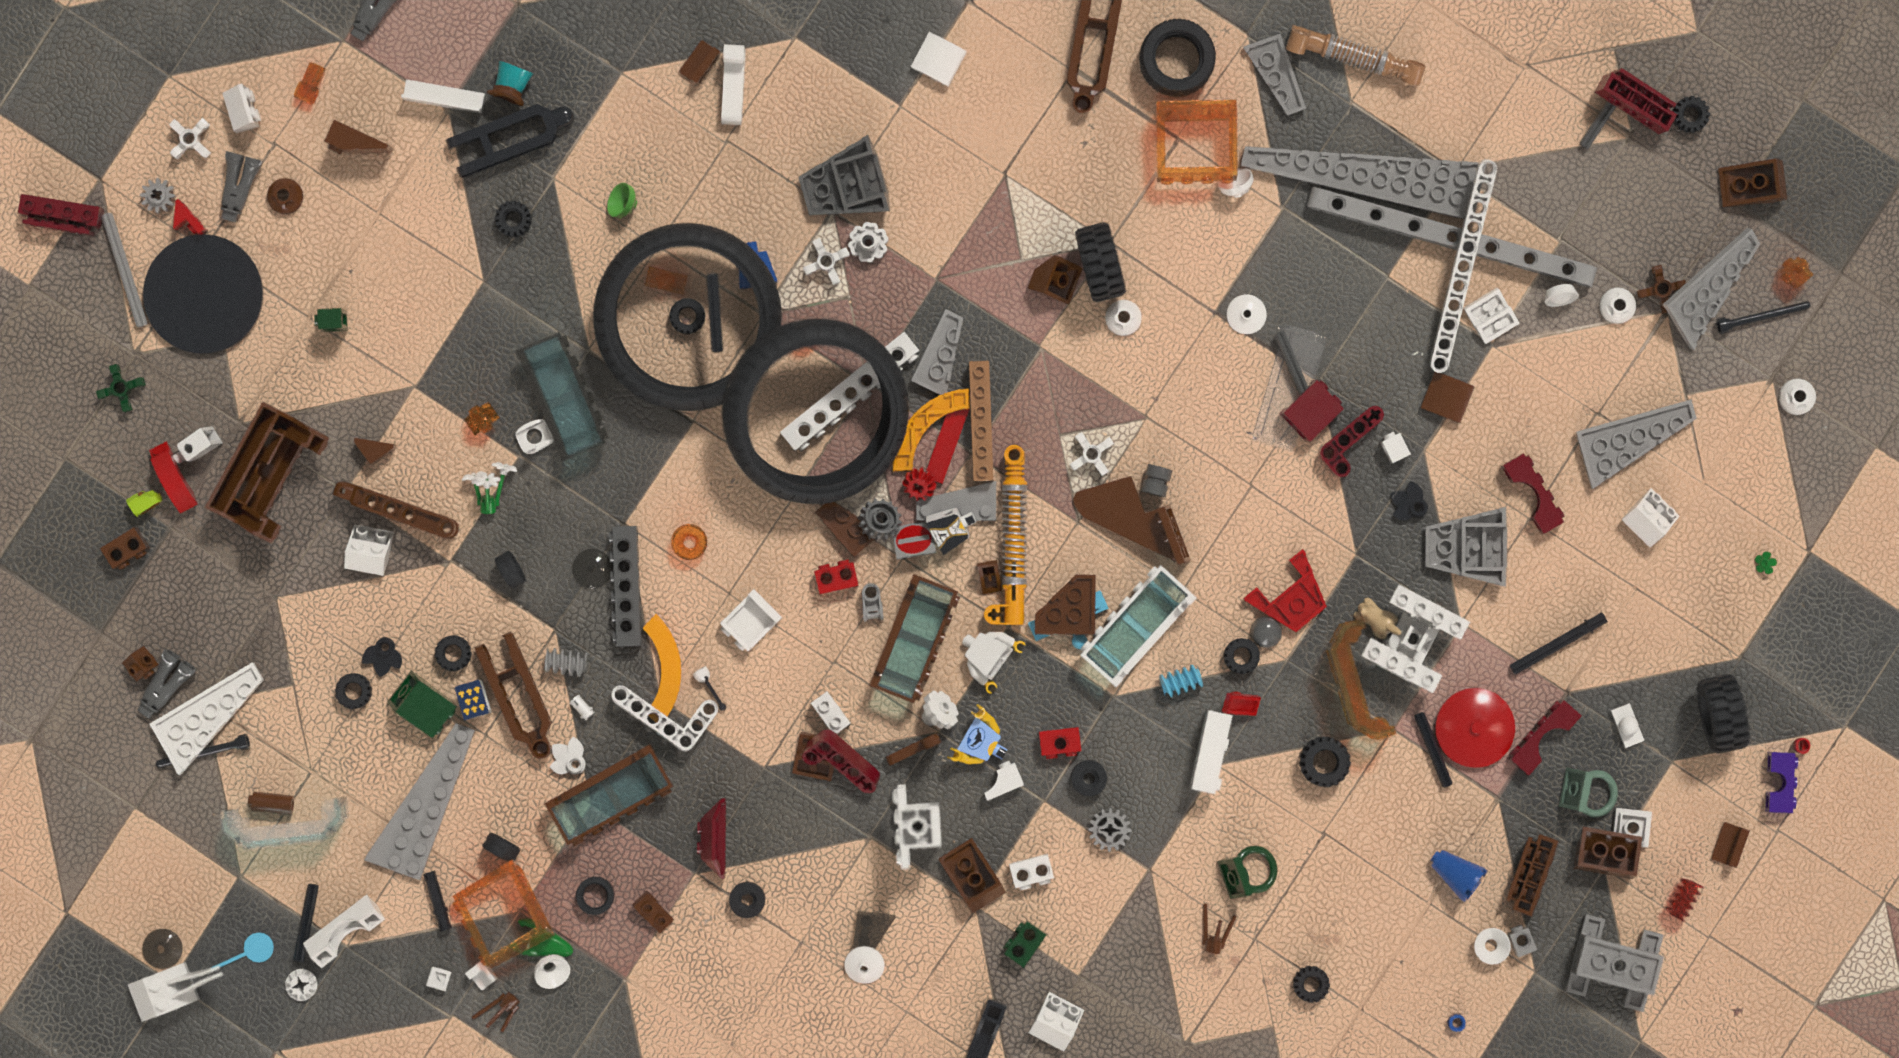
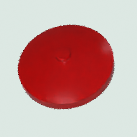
[1435,688,1515,768]

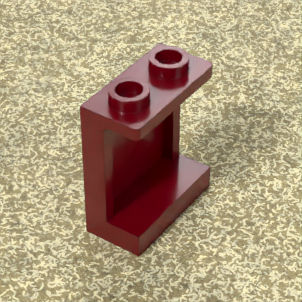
[1279,380,1344,442]

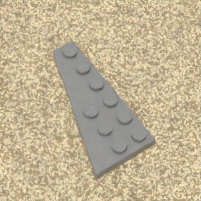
[1663,228,1760,350]
[1575,400,1697,489]

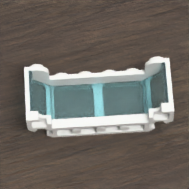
[1080,566,1197,687]

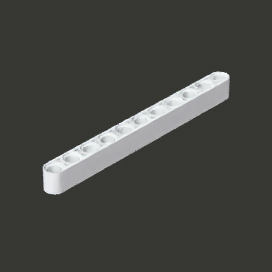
[1430,159,1497,373]

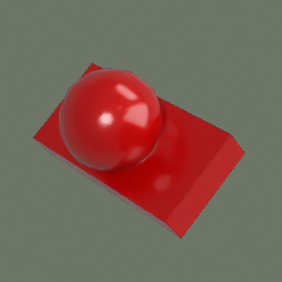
[1222,691,1261,716]

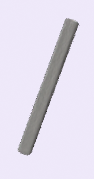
[102,213,147,327]

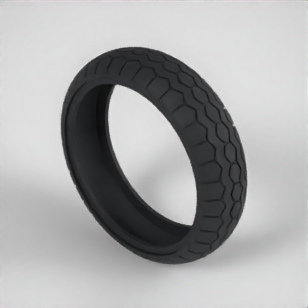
[593,223,782,411]
[722,318,909,504]

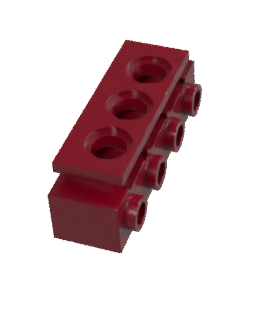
[1594,68,1677,134]
[18,194,104,237]

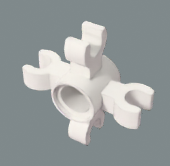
[169,118,211,160]
[803,238,850,285]
[1070,432,1114,476]

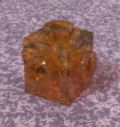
[1779,257,1814,289]
[463,402,500,435]

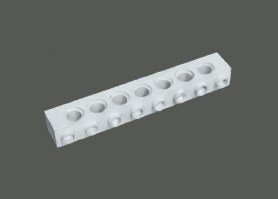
[780,332,919,451]

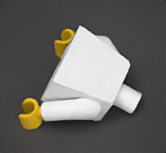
[962,632,1026,694]

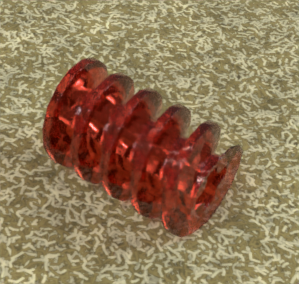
[1665,878,1704,923]

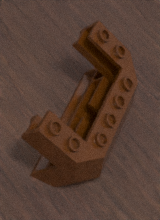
[204,401,329,544]

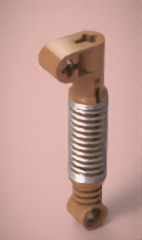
[1286,25,1426,86]

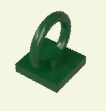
[1217,845,1278,899]

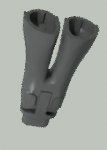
[350,0,397,42]
[221,151,263,222]
[137,649,197,719]

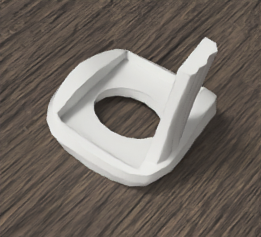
[515,419,554,454]

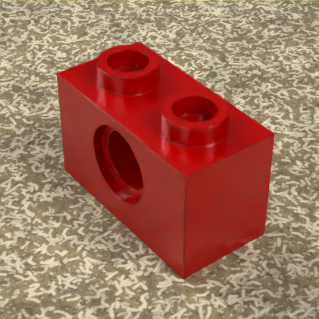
[1039,727,1081,759]

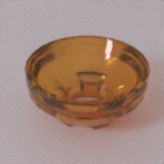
[671,524,708,560]

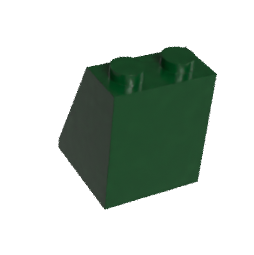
[387,670,457,738]

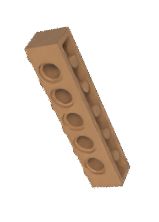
[969,361,993,482]

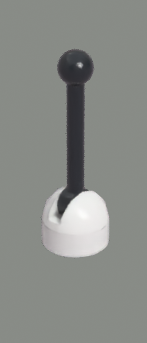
[693,666,727,711]

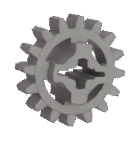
[1088,808,1132,852]

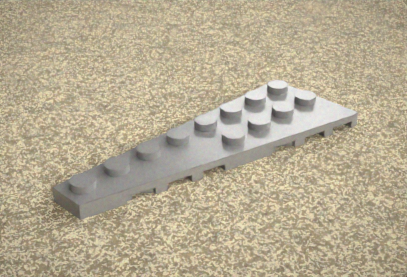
[365,723,475,880]

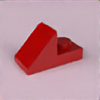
[173,199,208,235]

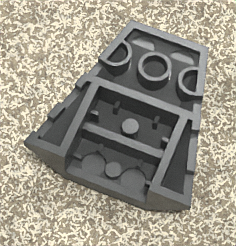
[798,135,890,215]

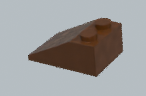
[324,120,394,155]
[1718,158,1787,207]
[938,838,1006,914]

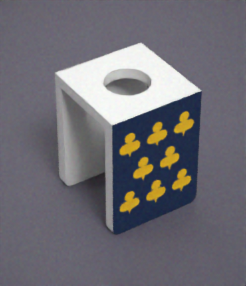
[455,680,492,720]

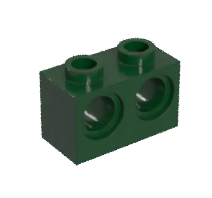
[314,308,348,332]
[1003,920,1047,968]

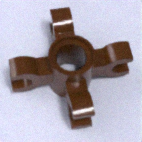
[1637,265,1686,314]

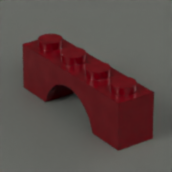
[1501,453,1565,535]
[1509,700,1582,775]

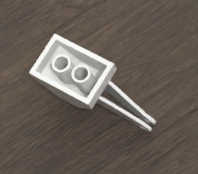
[128,962,223,1022]

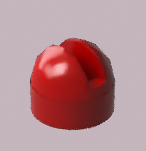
[1793,738,1811,754]

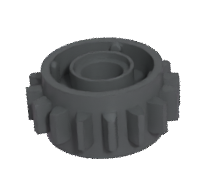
[858,498,902,542]

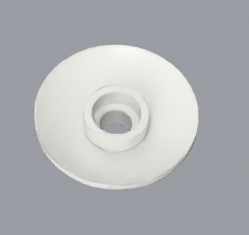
[1227,295,1267,334]
[844,946,885,983]

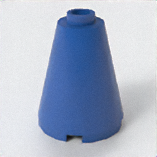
[1430,850,1488,903]

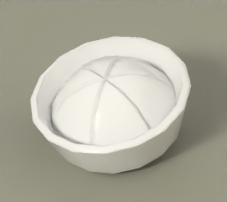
[1545,284,1579,307]

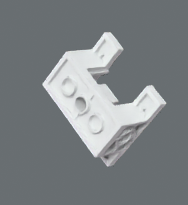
[1361,585,1470,693]
[893,784,941,869]

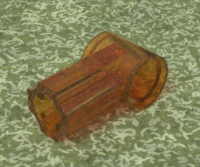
[294,62,326,105]

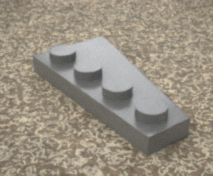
[1243,34,1307,116]
[910,309,963,395]

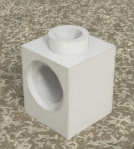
[1380,432,1410,464]

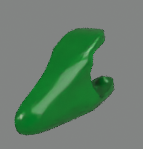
[510,918,573,957]

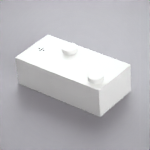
[1189,710,1232,794]

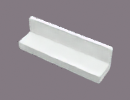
[401,79,485,114]

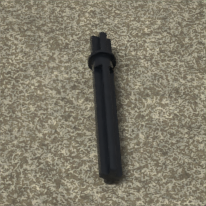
[1510,612,1608,675]

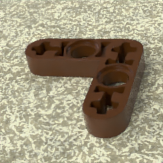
[885,732,941,766]

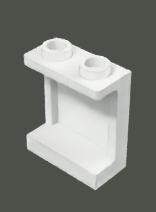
[720,589,783,651]

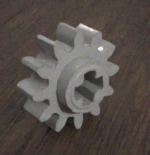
[140,178,177,214]

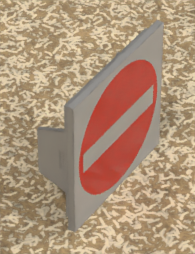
[893,521,936,560]

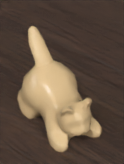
[1354,597,1401,639]

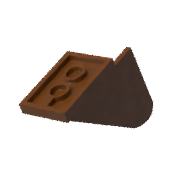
[1073,476,1191,565]

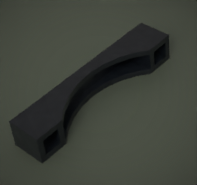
[966,998,1007,1058]

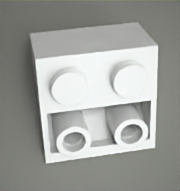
[223,84,261,133]
[1622,488,1679,547]
[344,524,394,576]
[1029,992,1084,1051]

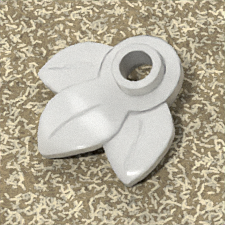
[550,737,586,774]

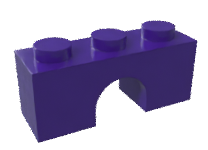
[1765,752,1798,813]

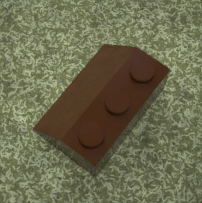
[1573,827,1642,879]

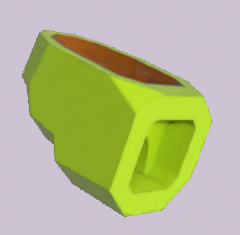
[126,490,163,517]

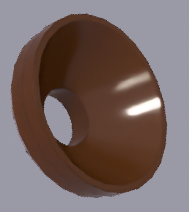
[267,178,304,215]

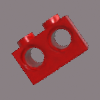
[814,559,859,594]

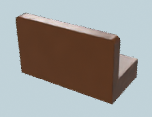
[679,40,721,86]
[1711,822,1750,868]

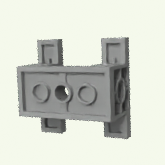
[1565,914,1664,1012]

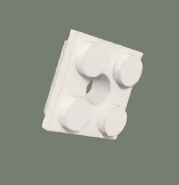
[1613,808,1652,848]

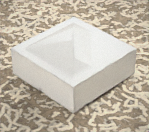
[426,966,451,991]

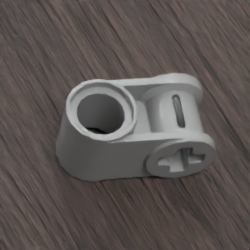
[862,583,884,622]

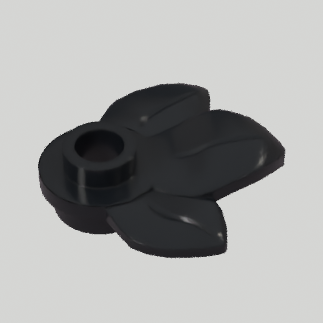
[1391,481,1428,520]
[362,637,402,677]

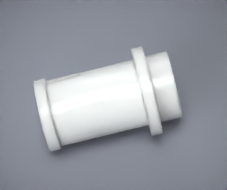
[570,695,595,720]

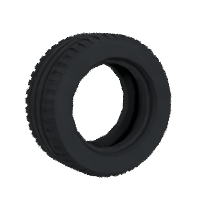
[1139,18,1216,97]

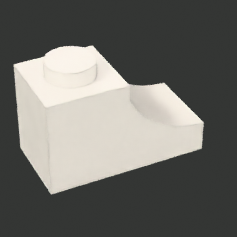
[984,761,1024,801]

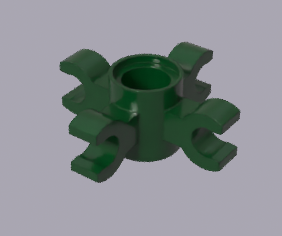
[96,364,146,412]

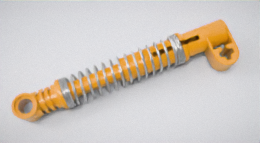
[984,445,1028,625]

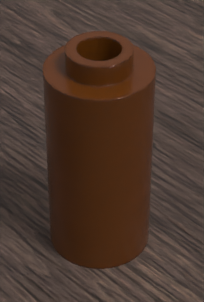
[248,792,294,815]

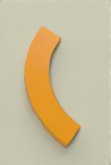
[893,389,970,471]
[643,614,682,723]

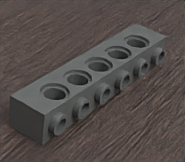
[609,526,642,647]

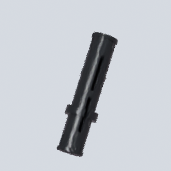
[423,871,452,932]

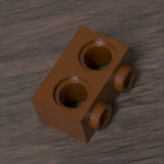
[100,527,150,570]

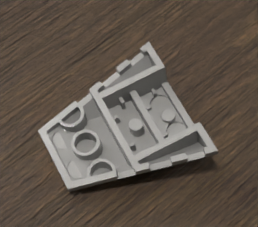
[1425,507,1507,587]

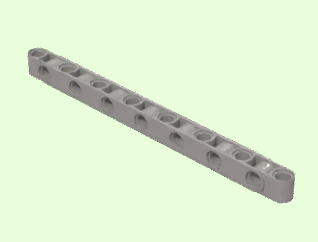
[1307,187,1597,287]

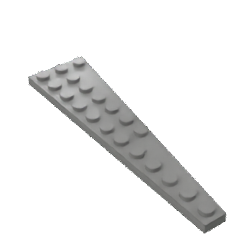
[1240,146,1487,220]

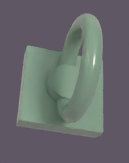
[1559,767,1618,818]

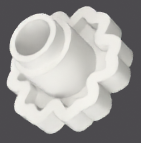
[848,222,888,263]
[922,691,959,729]

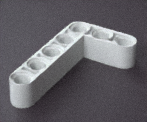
[611,686,718,752]

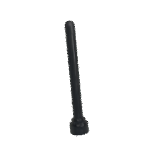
[1716,301,1811,334]
[156,734,250,768]

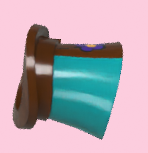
[486,61,533,107]

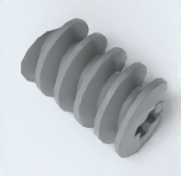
[545,648,588,677]

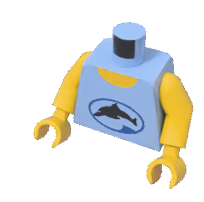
[947,704,1008,764]

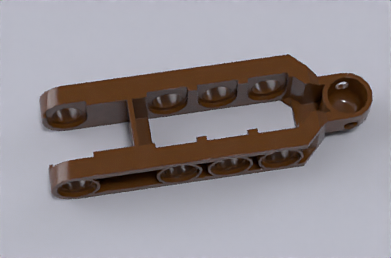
[1066,0,1122,114]
[332,481,459,538]
[475,631,552,759]

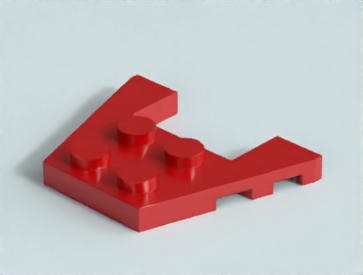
[1243,549,1327,632]

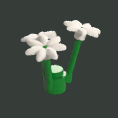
[462,462,517,514]

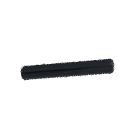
[706,273,723,353]
[1414,712,1453,788]
[293,883,319,962]

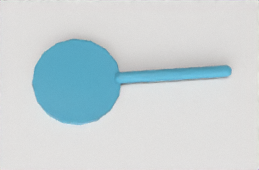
[211,932,274,968]

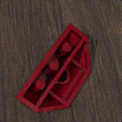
[697,798,726,879]

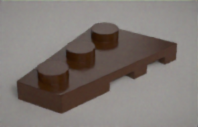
[815,502,875,558]

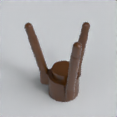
[1202,904,1236,954]
[472,991,520,1032]

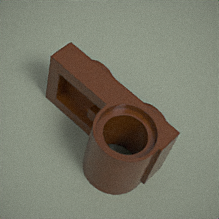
[632,891,674,933]

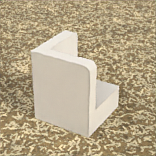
[465,960,498,990]

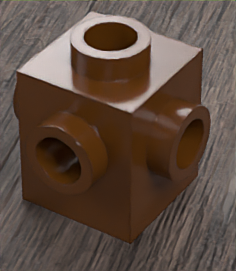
[122,646,159,682]

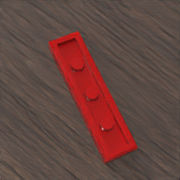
[926,409,969,484]

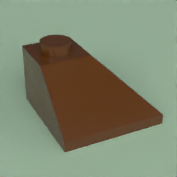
[1027,255,1083,305]

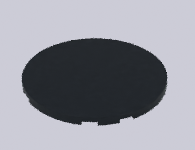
[143,234,264,354]

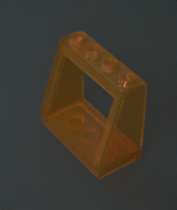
[1155,100,1238,185]
[452,860,555,969]

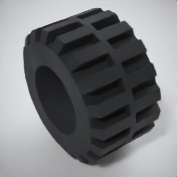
[1299,737,1351,787]

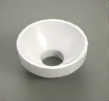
[1218,168,1254,198]
[1599,288,1636,324]
[1105,300,1142,336]
[1779,379,1816,415]
[1474,928,1511,965]
[534,955,570,989]

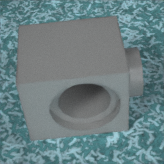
[1507,925,1537,957]

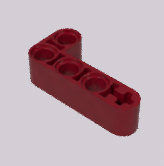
[1318,406,1384,478]
[802,729,880,794]

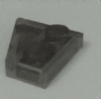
[853,910,896,949]

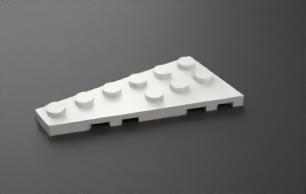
[150,662,264,776]

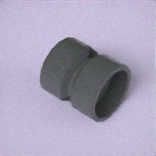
[1141,464,1173,497]

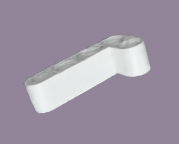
[721,44,746,125]

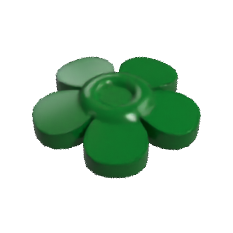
[1755,551,1777,574]

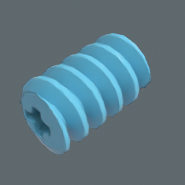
[1159,665,1203,697]

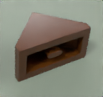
[354,438,396,465]
[977,560,1002,594]

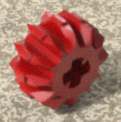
[902,467,937,501]

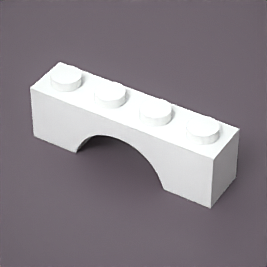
[303,894,385,968]

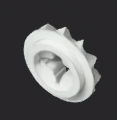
[285,969,317,1001]

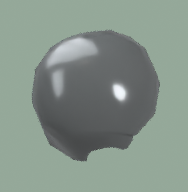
[1250,616,1282,648]

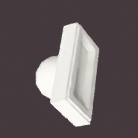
[1610,703,1644,748]

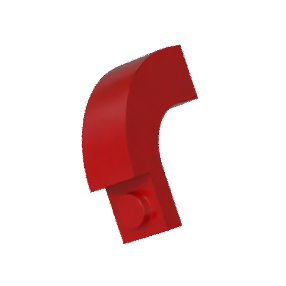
[149,441,198,513]

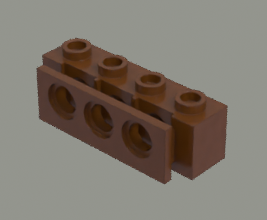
[1506,834,1560,917]

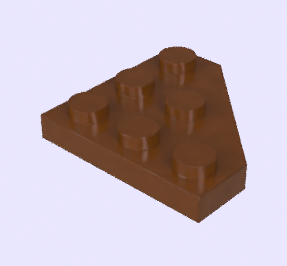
[1035,575,1096,635]

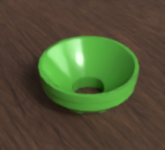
[607,182,637,219]

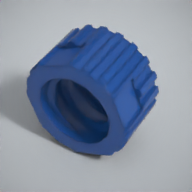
[1447,1013,1466,1032]

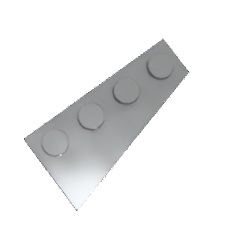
[916,481,996,521]

